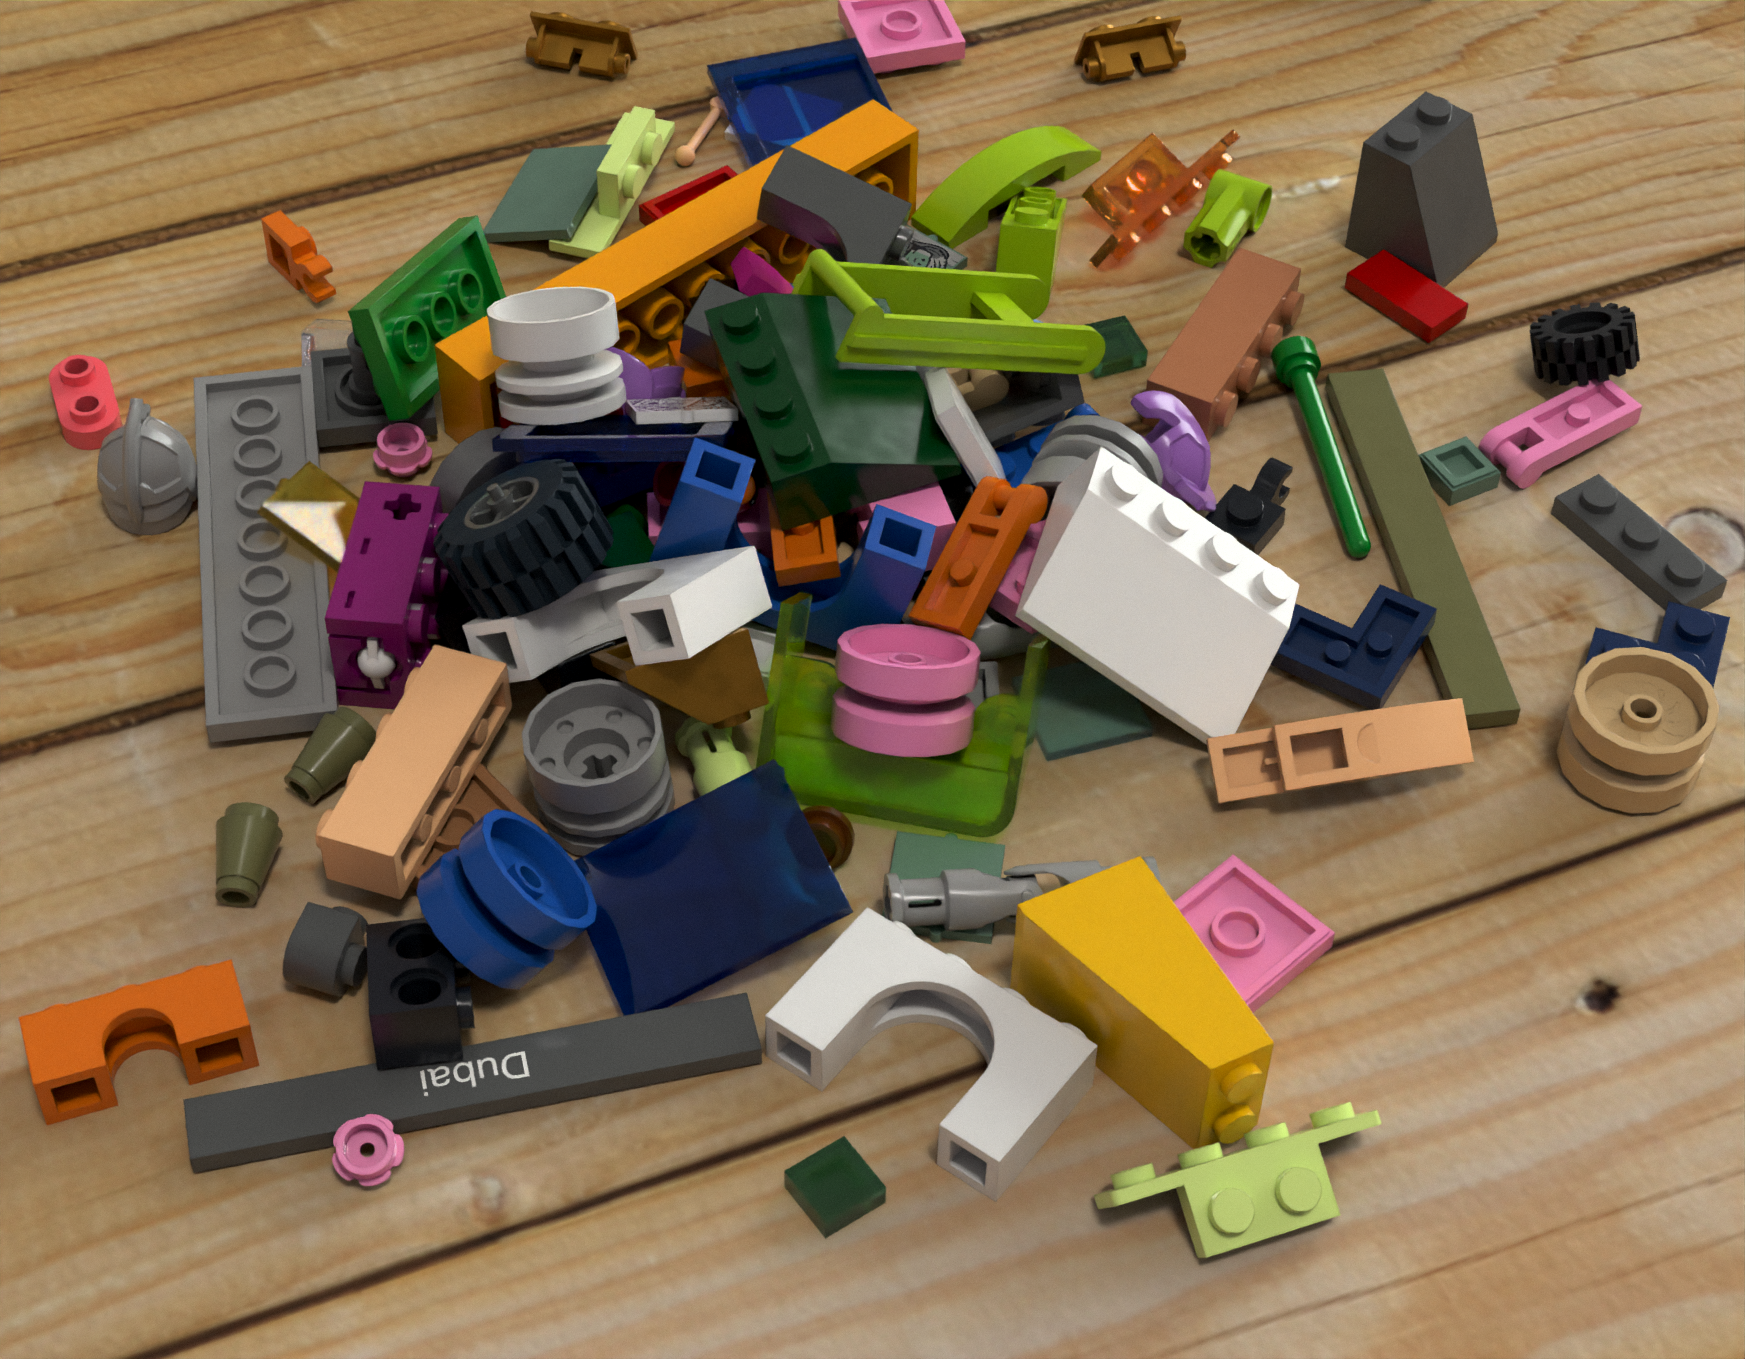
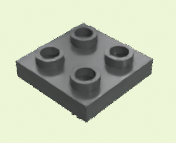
[310,332,438,447]

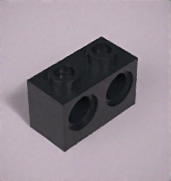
[366,918,475,1070]

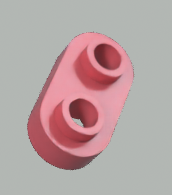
[49,355,122,450]

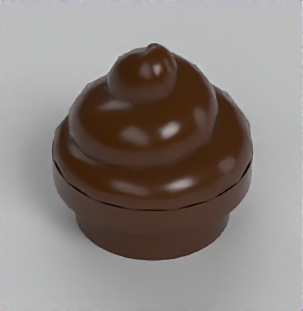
[787,805,855,872]

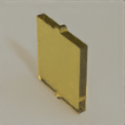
[257,461,360,573]

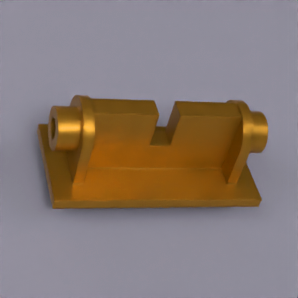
[526,11,638,78]
[1074,15,1186,82]

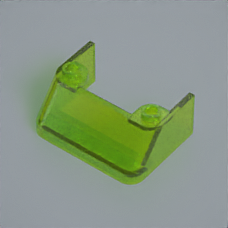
[756,592,1051,837]

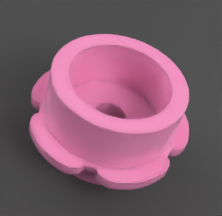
[373,423,432,477]
[332,1114,405,1187]

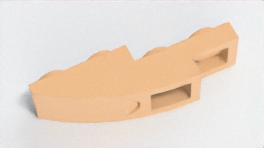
[1206,698,1474,804]

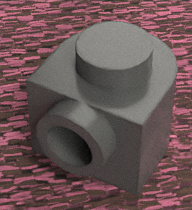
[283,902,368,997]

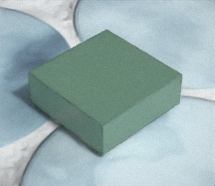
[1418,436,1501,506]

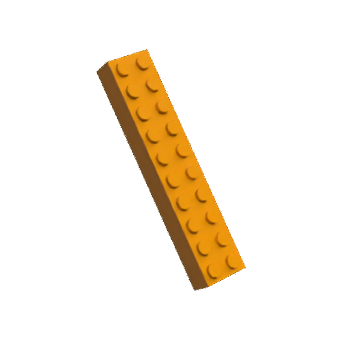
[435,99,919,444]

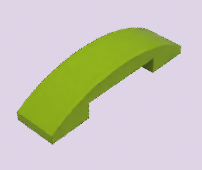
[911,126,1101,249]

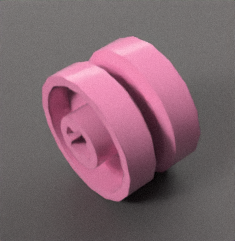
[830,624,981,757]

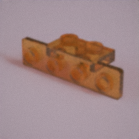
[1081,129,1240,269]

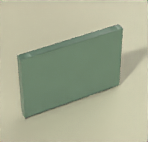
[483,144,612,243]

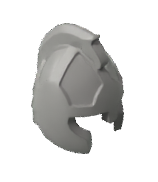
[97,398,198,535]

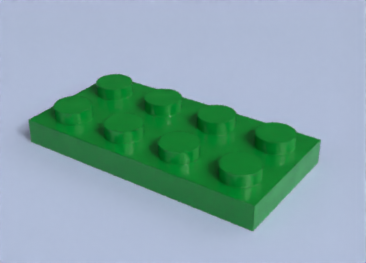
[348,215,506,421]

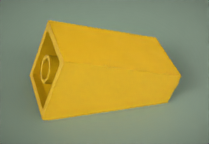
[1010,856,1274,1149]

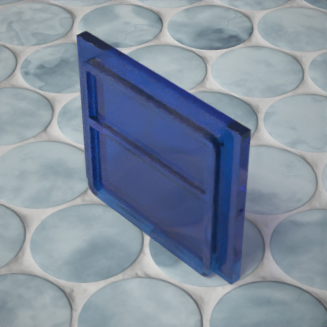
[707,37,893,168]
[492,415,739,463]

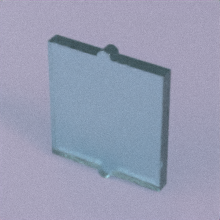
[1011,661,1153,762]

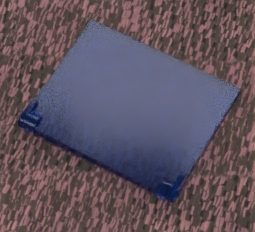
[574,759,853,1016]

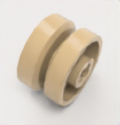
[1556,647,1720,814]

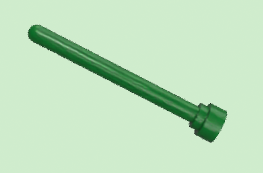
[1271,336,1371,558]

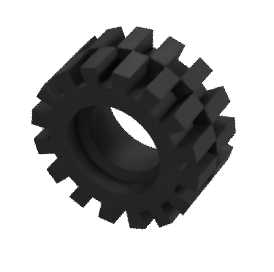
[1529,302,1640,386]

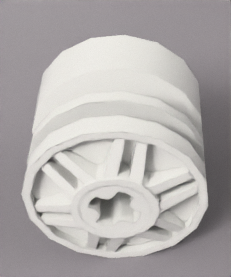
[487,287,627,425]

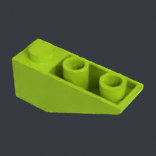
[996,186,1068,294]

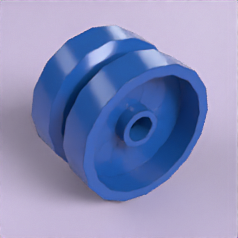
[416,809,597,990]

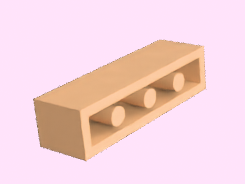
[316,644,512,900]

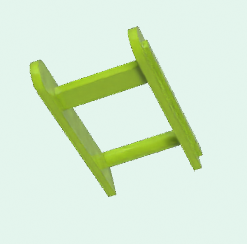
[791,249,1106,374]

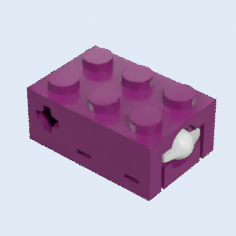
[325,481,449,709]

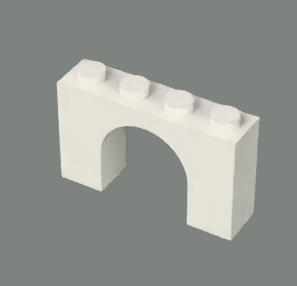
[462,545,772,683]
[765,907,1098,1202]

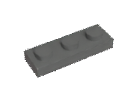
[1551,474,1728,611]

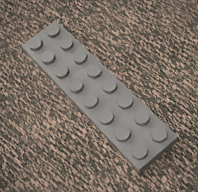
[193,366,339,743]

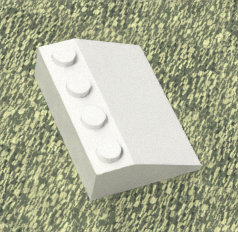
[1015,446,1300,745]

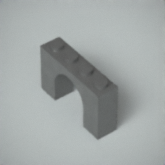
[680,145,914,372]

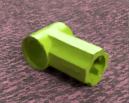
[1183,169,1272,268]

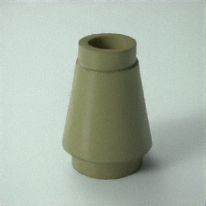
[284,706,376,804]
[215,802,283,908]

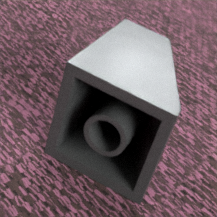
[1345,92,1498,288]

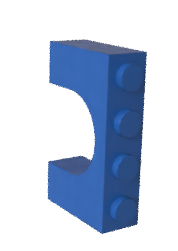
[649,437,937,651]

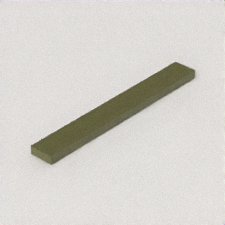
[1325,368,1521,729]

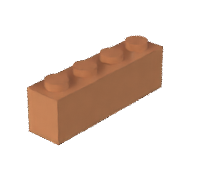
[1142,247,1304,442]

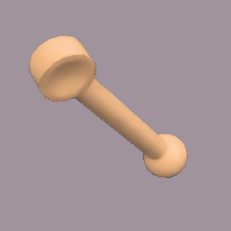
[674,96,731,166]

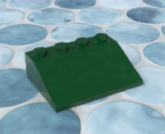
[704,293,962,531]

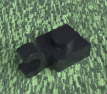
[1205,457,1293,555]

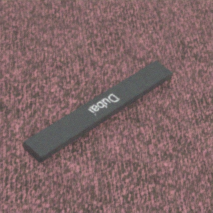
[183,993,762,1173]

